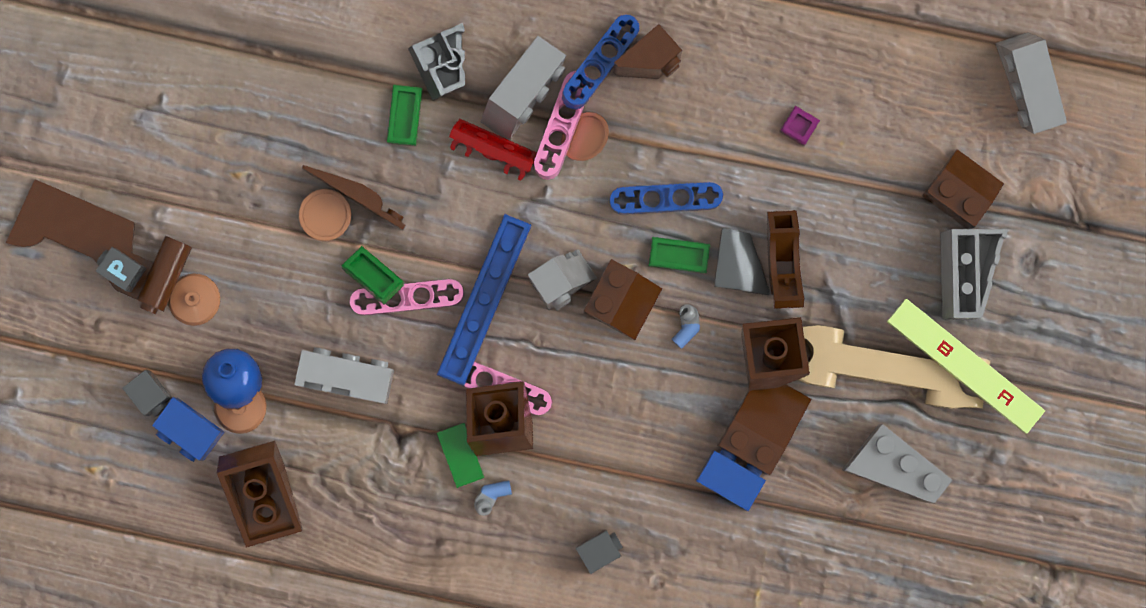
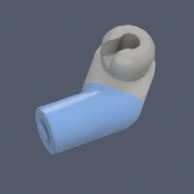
[672,304,700,349]
[474,480,512,516]

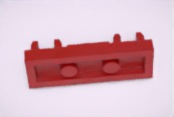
[449,118,537,181]

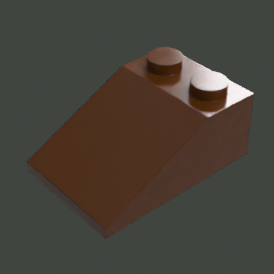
[717,384,811,475]
[217,441,302,548]

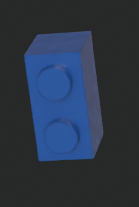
[152,397,225,462]
[696,449,766,511]

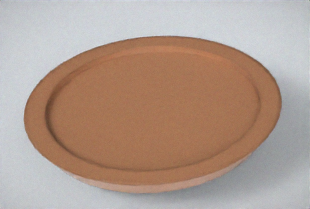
[561,112,609,161]
[299,189,351,241]
[168,273,220,326]
[214,391,266,434]

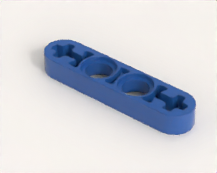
[562,15,639,109]
[609,182,723,215]

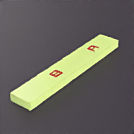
[887,299,1045,434]

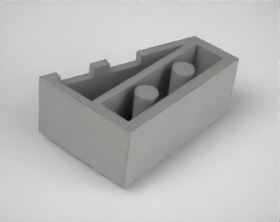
[995,32,1067,134]
[481,36,567,140]
[940,229,1008,320]
[528,250,597,311]
[294,347,394,404]
[842,424,953,503]

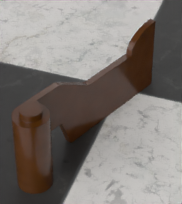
[6,179,192,314]

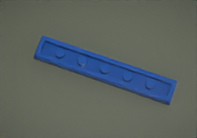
[437,214,531,386]

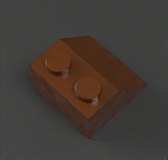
[614,24,682,79]
[922,149,1004,229]
[584,259,662,340]
[741,317,810,391]
[466,381,533,456]

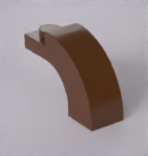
[767,210,804,309]

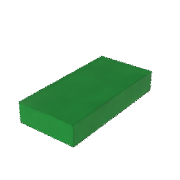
[387,85,423,146]
[649,237,710,274]
[341,246,404,305]
[437,423,485,488]

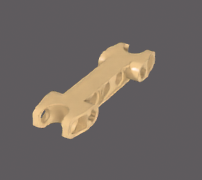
[798,325,990,409]

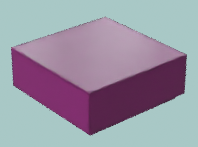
[779,106,820,146]

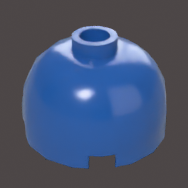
[202,349,262,409]

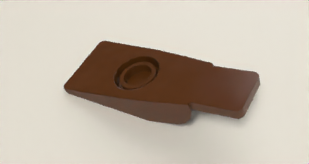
[302,165,406,231]

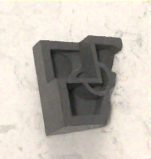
[408,23,465,101]
[714,228,770,296]

